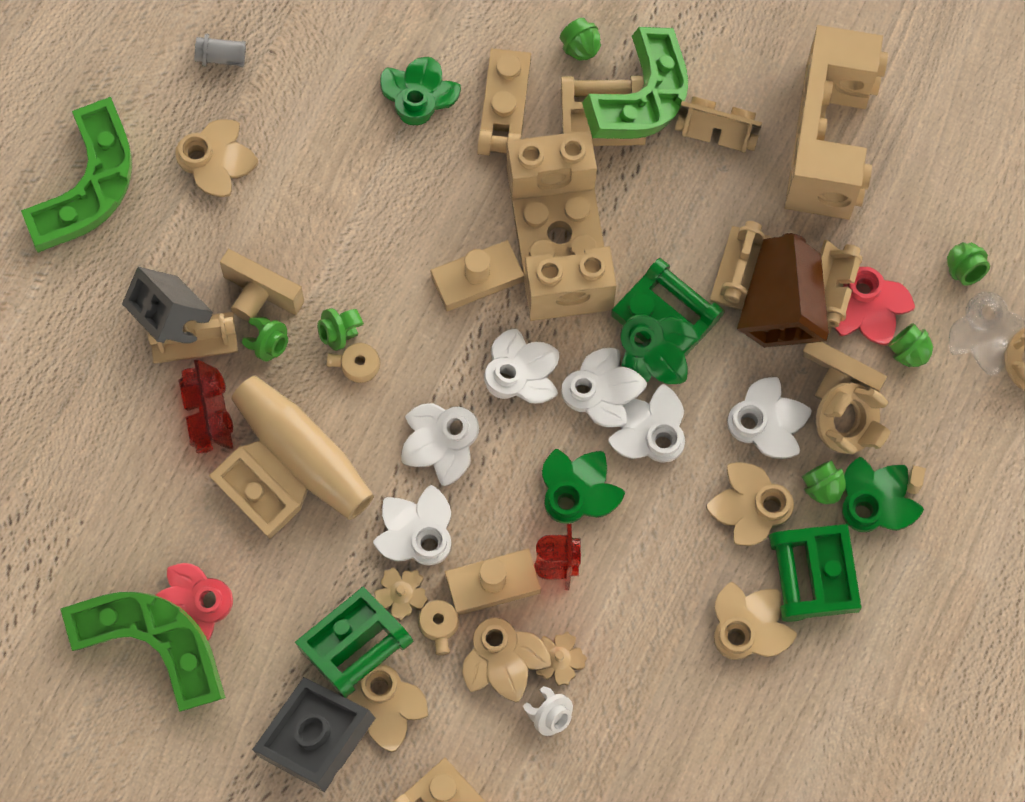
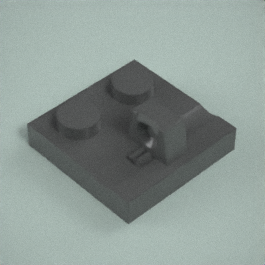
[252,677,376,792]

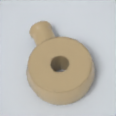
[327,343,381,383]
[418,600,459,656]

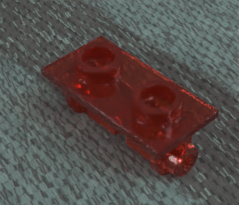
[178,359,233,453]
[534,524,581,590]

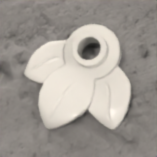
[484,329,559,404]
[561,348,647,427]
[727,377,812,459]
[608,384,685,463]
[401,403,479,486]
[373,485,451,565]

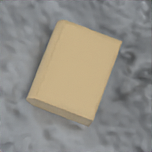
[907,465,926,494]

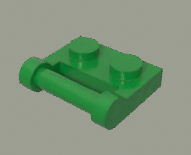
[611,258,725,357]
[769,524,862,622]
[295,586,414,698]

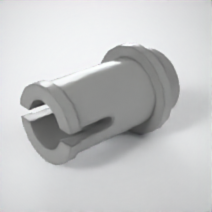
[194,34,246,67]

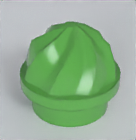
[559,18,601,61]
[947,242,990,286]
[888,323,933,367]
[802,460,846,504]

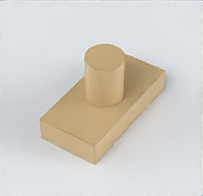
[430,240,524,312]
[220,248,304,322]
[803,342,887,400]
[445,548,541,616]

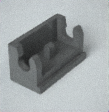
[122,267,213,344]

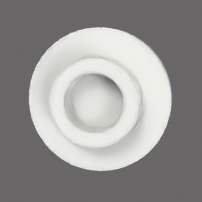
[523,686,573,736]

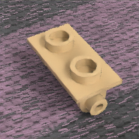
[675,96,762,153]
[709,221,772,310]
[820,240,863,334]
[148,312,238,364]

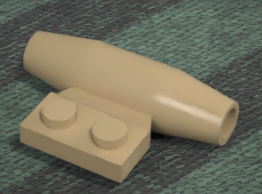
[209,376,374,539]

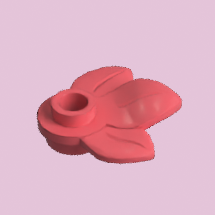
[834,267,915,345]
[156,563,233,640]

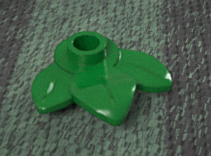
[380,57,461,126]
[620,315,701,384]
[542,449,625,524]
[842,457,924,532]

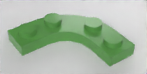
[582,27,688,139]
[21,97,132,253]
[60,592,226,712]

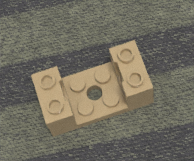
[784,25,888,220]
[506,130,617,321]

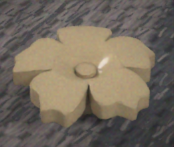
[374,567,428,621]
[535,632,587,686]

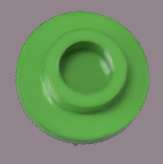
[317,308,364,351]
[242,317,288,361]

